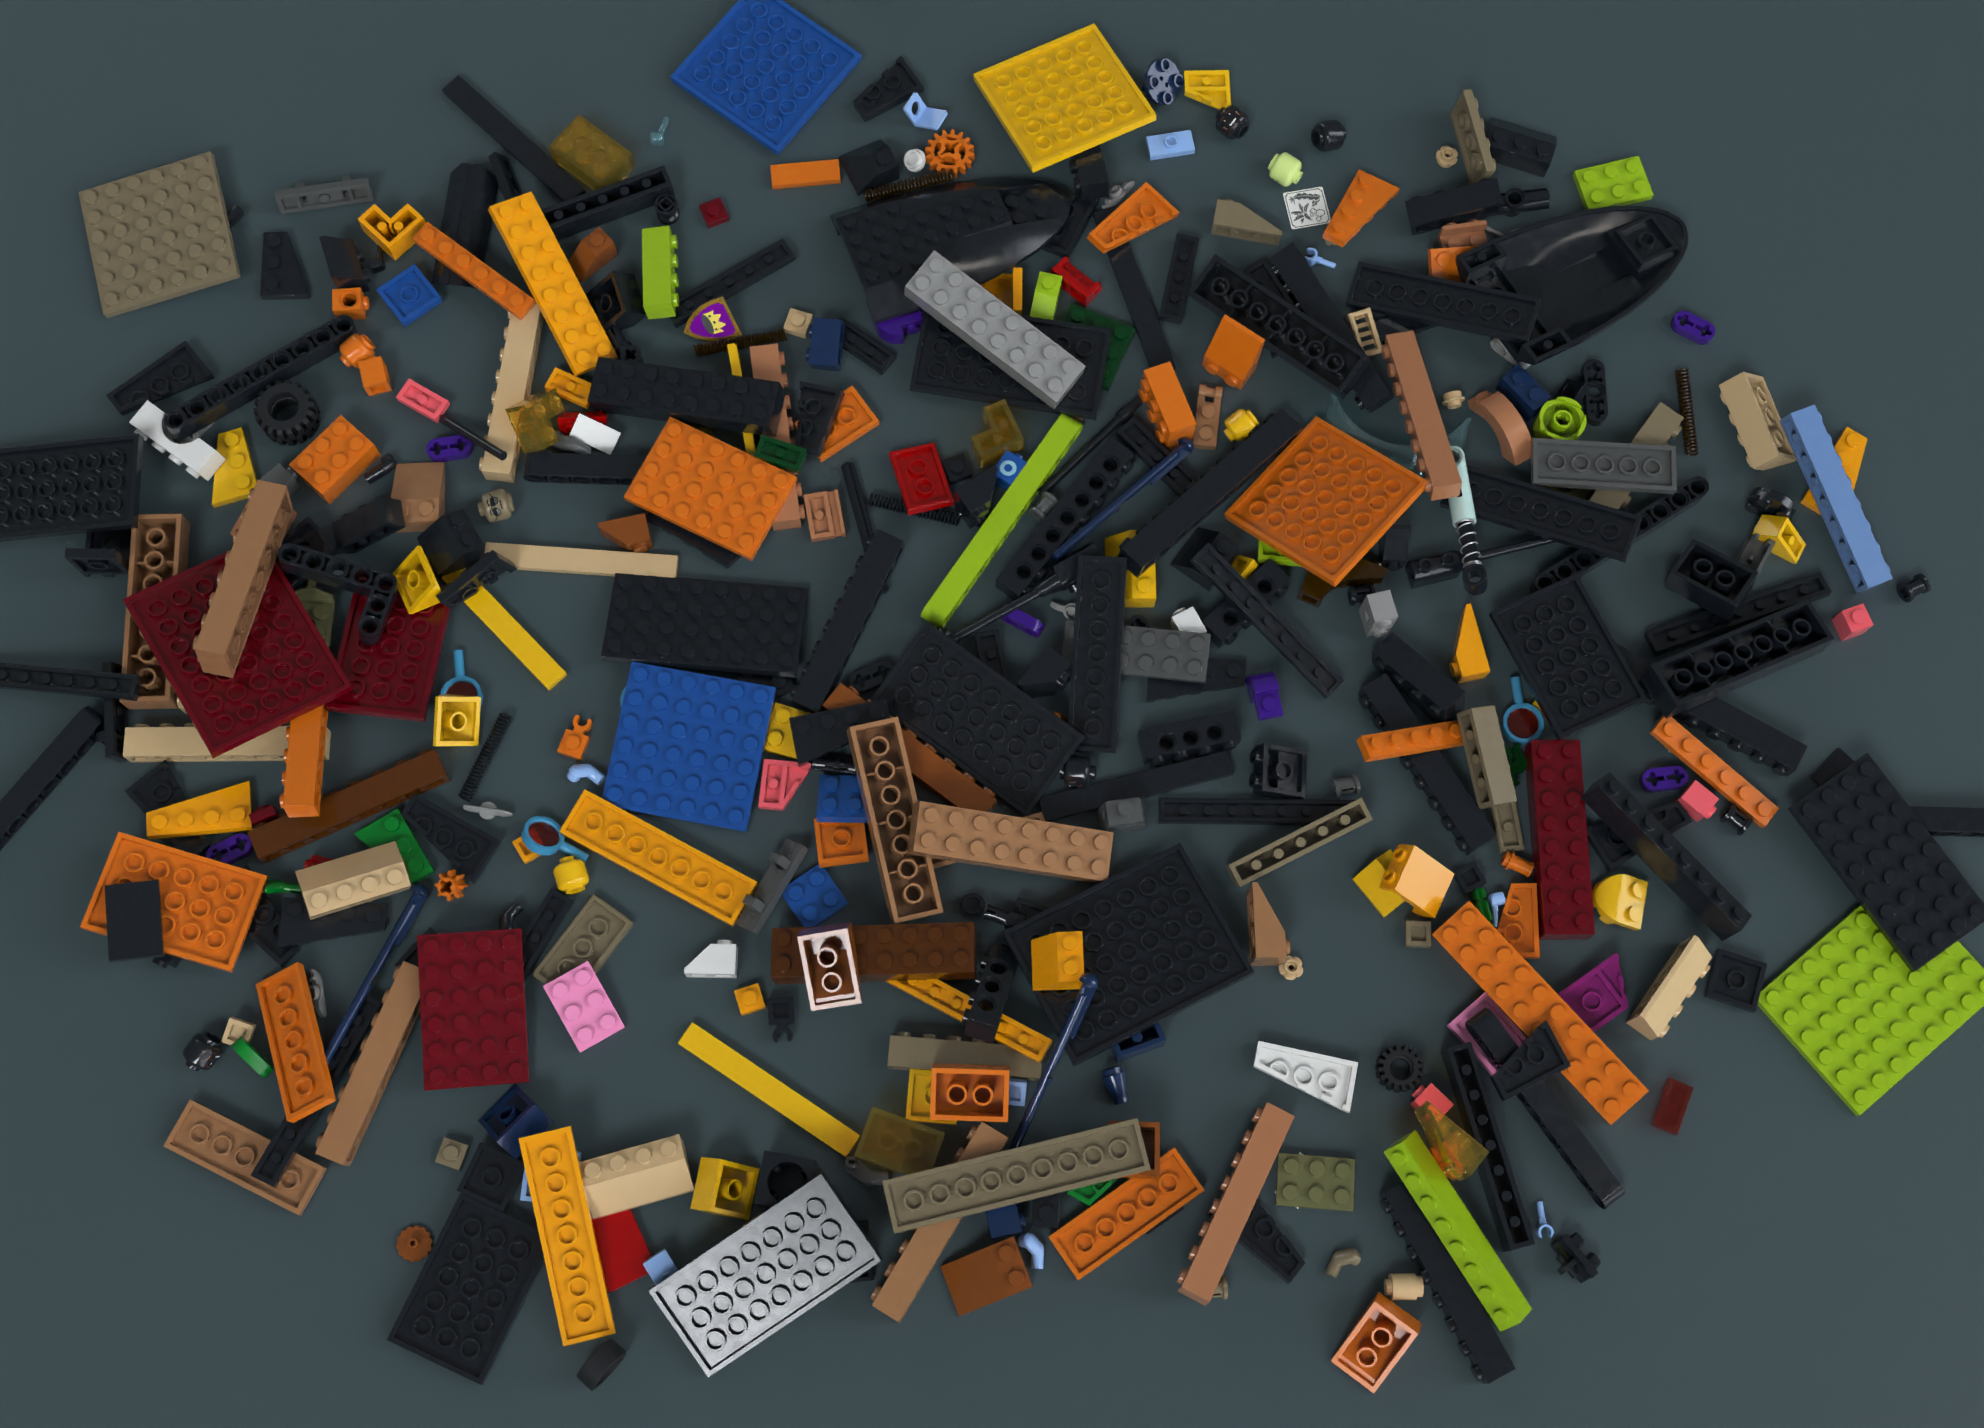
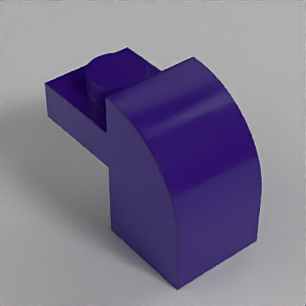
[871,311,923,344]
[1245,671,1284,721]

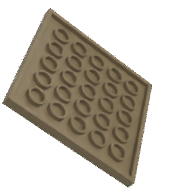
[78,151,241,318]

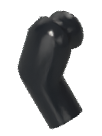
[364,454,397,484]

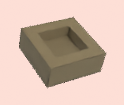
[1404,921,1431,948]
[435,1137,470,1171]

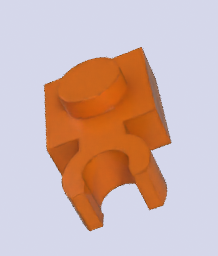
[557,715,593,761]

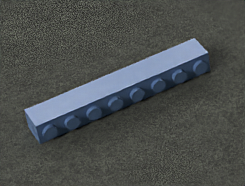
[1779,404,1893,594]

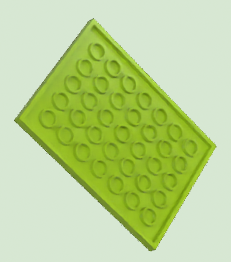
[1757,905,1984,1116]

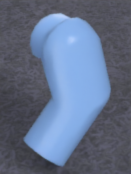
[567,764,606,786]
[1018,1232,1044,1269]

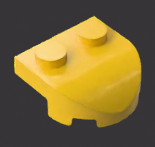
[1592,874,1648,931]

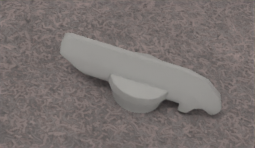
[1102,180,1135,209]
[1050,601,1076,620]
[463,802,513,820]
[309,969,327,1018]

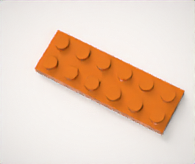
[255,962,336,1123]
[1048,1147,1205,1281]

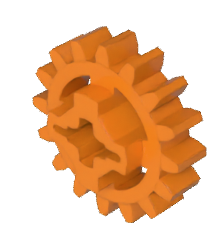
[925,129,975,178]

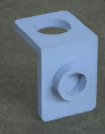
[903,92,948,130]

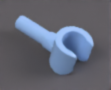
[1304,247,1336,269]
[1488,892,1505,927]
[1535,1201,1554,1238]

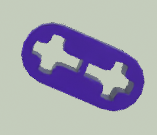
[1670,311,1716,345]
[426,435,473,462]
[1001,609,1045,638]
[1639,766,1688,793]
[205,833,254,865]

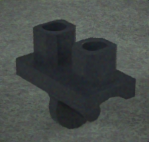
[1551,1232,1601,1283]

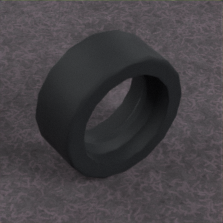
[577,1338,626,1391]

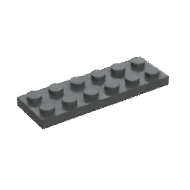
[1531,438,1677,494]
[1061,620,1211,683]

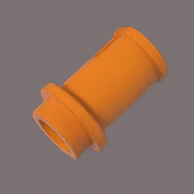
[1500,851,1534,877]

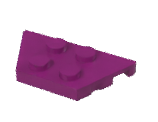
[1558,953,1628,1032]

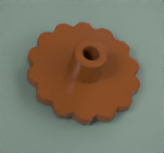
[396,1225,433,1262]

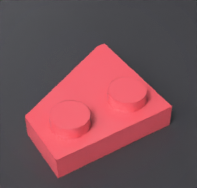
[758,759,812,811]

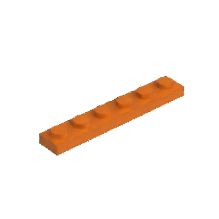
[412,222,536,320]
[1649,715,1779,828]
[1356,720,1464,762]

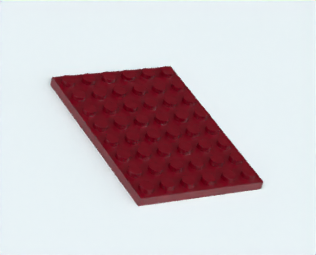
[123,552,353,758]

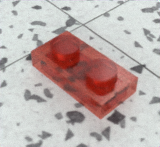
[1651,1078,1694,1136]

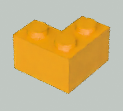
[357,203,426,261]

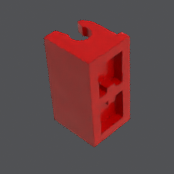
[1051,256,1102,307]

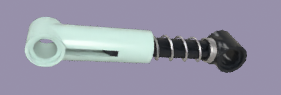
[1448,446,1488,595]

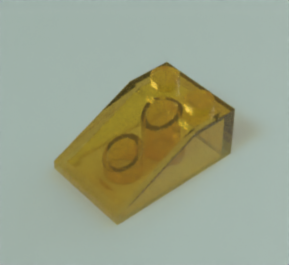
[1414,1101,1489,1181]

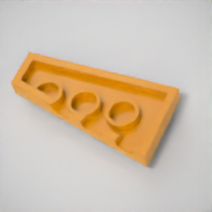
[1800,427,1868,516]
[146,781,253,840]

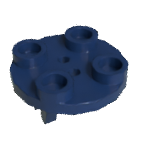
[1141,58,1184,105]

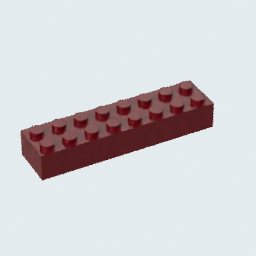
[1524,740,1595,940]

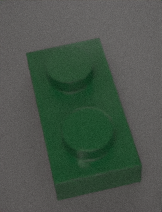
[754,435,808,474]

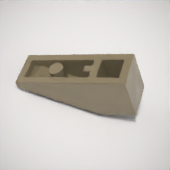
[1211,199,1282,246]

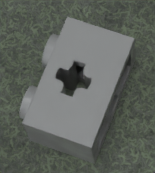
[1358,590,1398,638]

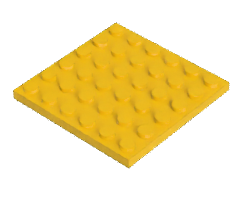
[973,23,1156,173]

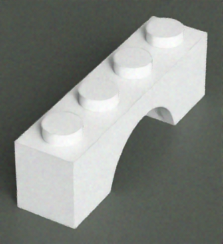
[129,400,226,481]

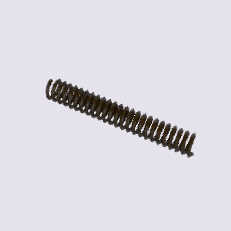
[863,169,954,202]
[693,328,787,357]
[1675,368,1699,456]

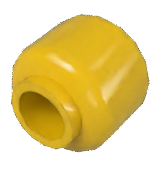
[1223,409,1259,442]
[553,856,589,895]

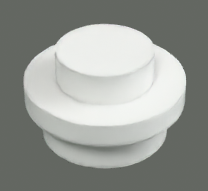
[904,149,926,172]

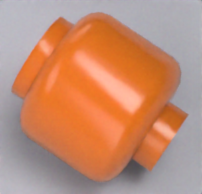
[339,333,376,369]

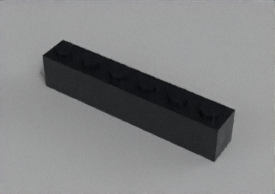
[541,165,675,241]

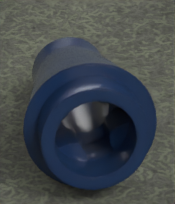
[1101,1065,1129,1105]

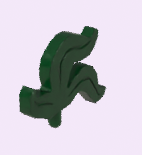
[1504,743,1527,786]

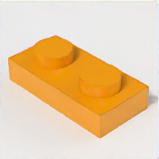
[544,367,592,409]

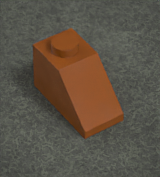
[569,227,618,283]
[597,513,653,553]

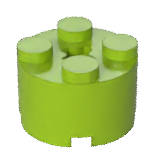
[1533,397,1587,440]

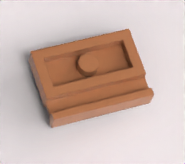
[803,489,846,542]

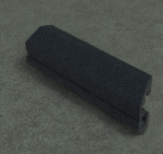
[432,163,497,288]

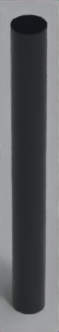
[439,415,507,461]

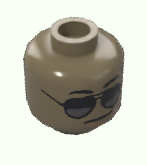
[477,489,515,523]

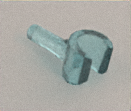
[650,117,669,146]

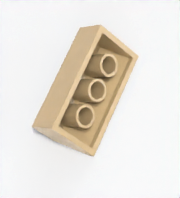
[1719,372,1797,471]
[295,841,411,920]
[1626,935,1712,1041]
[579,1134,694,1219]

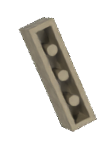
[1456,705,1517,809]

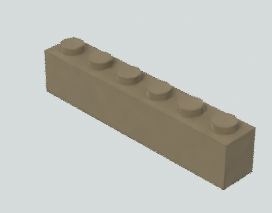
[1589,402,1684,510]
[1225,797,1373,888]
[887,1032,1042,1081]

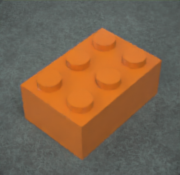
[1138,361,1197,450]
[289,415,381,505]
[930,1063,1010,1122]

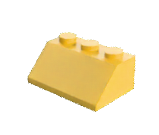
[1104,530,1156,608]

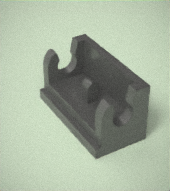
[1735,534,1775,577]

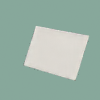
[569,413,621,455]

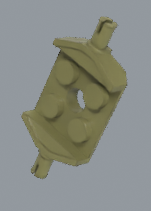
[295,579,335,649]

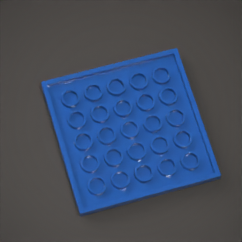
[670,0,862,156]
[602,662,777,833]

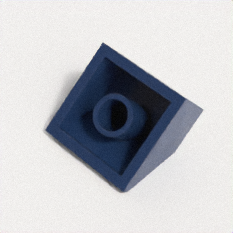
[478,1083,553,1159]

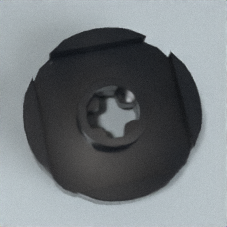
[1745,487,1796,521]

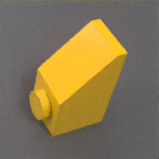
[1752,515,1806,564]

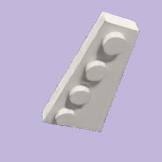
[1253,1041,1358,1113]

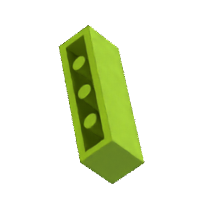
[642,226,679,320]

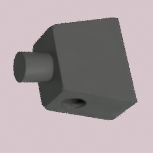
[1097,797,1147,833]

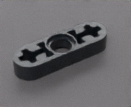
[1581,359,1608,426]

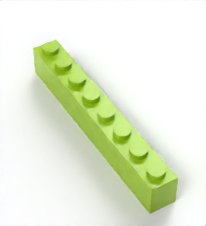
[1384,1130,1532,1332]

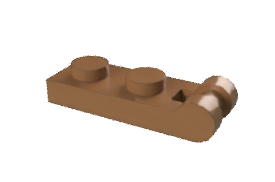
[1192,384,1223,451]

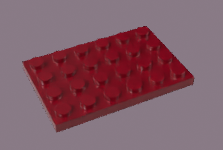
[325,577,451,722]
[417,928,529,1091]

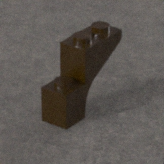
[1297,558,1388,608]

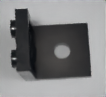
[65,529,131,577]

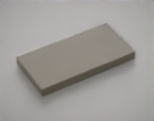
[532,894,635,984]

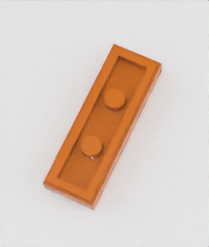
[770,159,841,189]

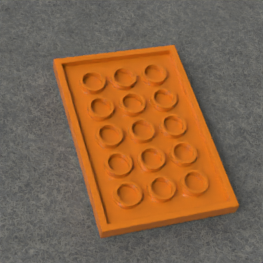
[624,417,797,561]
[80,832,268,973]

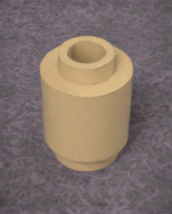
[1384,1273,1424,1300]

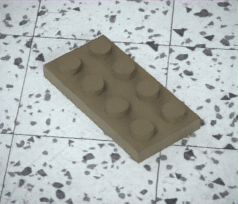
[1450,89,1496,184]

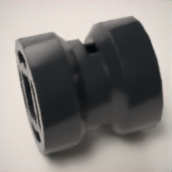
[654,193,680,225]

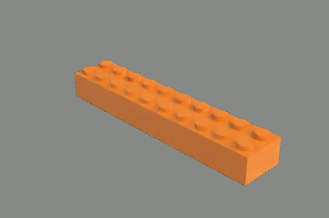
[1431,901,1649,1125]

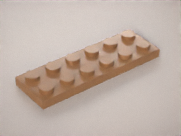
[163,1100,327,1216]

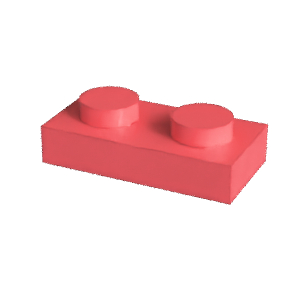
[396,379,450,423]

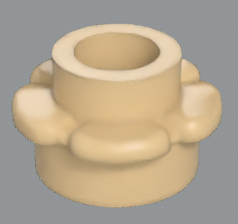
[1436,146,1458,168]
[1442,391,1465,409]
[1279,955,1303,980]

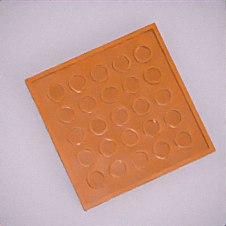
[1224,416,1428,587]

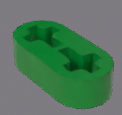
[231,1036,275,1079]

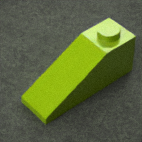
[1030,271,1063,320]

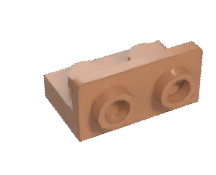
[1437,219,1487,248]

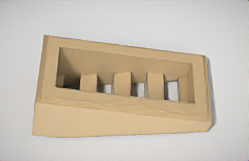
[1345,308,1382,357]

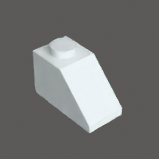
[684,940,738,978]

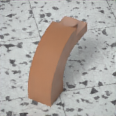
[1467,390,1532,466]

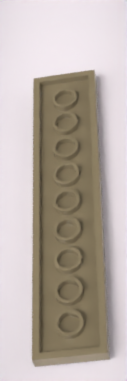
[882,1118,1151,1234]

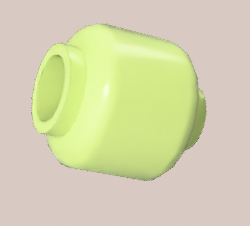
[1268,152,1303,187]

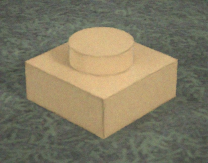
[783,308,813,339]
[221,1016,256,1045]

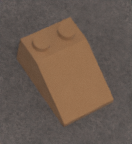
[391,462,445,533]
[1246,882,1290,966]

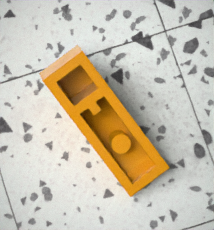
[1450,603,1490,684]

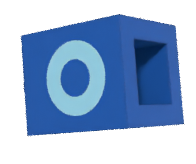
[996,450,1027,491]

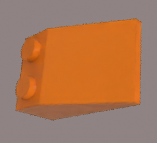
[1202,314,1265,390]
[1331,1292,1422,1394]

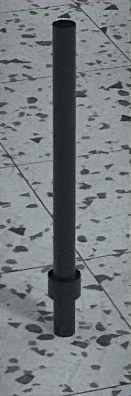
[1037,397,1143,496]

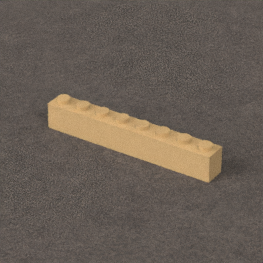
[479,299,544,483]
[123,722,331,762]

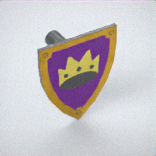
[683,295,743,342]

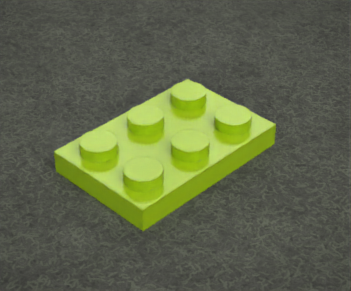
[1572,155,1654,210]

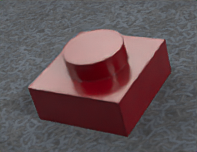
[699,197,729,229]
[249,805,280,826]

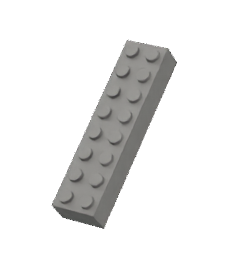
[904,250,1086,409]

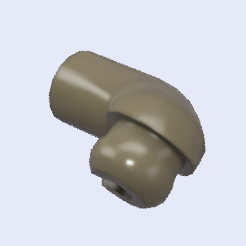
[1324,1248,1361,1279]

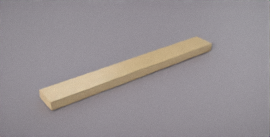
[484,542,679,578]

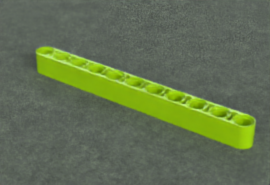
[920,414,1084,628]

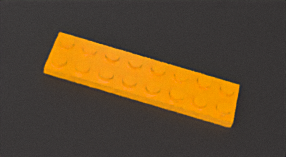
[488,191,618,377]
[559,789,758,927]
[518,1126,616,1347]

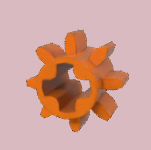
[434,869,468,902]

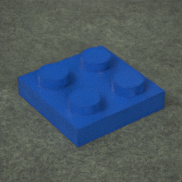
[376,264,443,328]
[816,775,867,823]
[782,864,849,927]

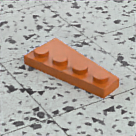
[1322,169,1400,248]

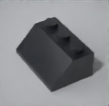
[1485,117,1557,178]

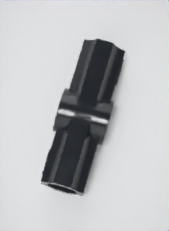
[1492,188,1550,217]

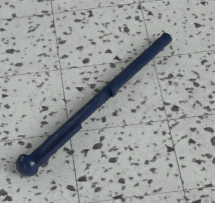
[1051,437,1194,561]
[324,884,428,1065]
[1008,973,1098,1150]

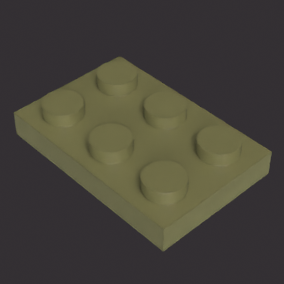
[1275,1153,1355,1212]

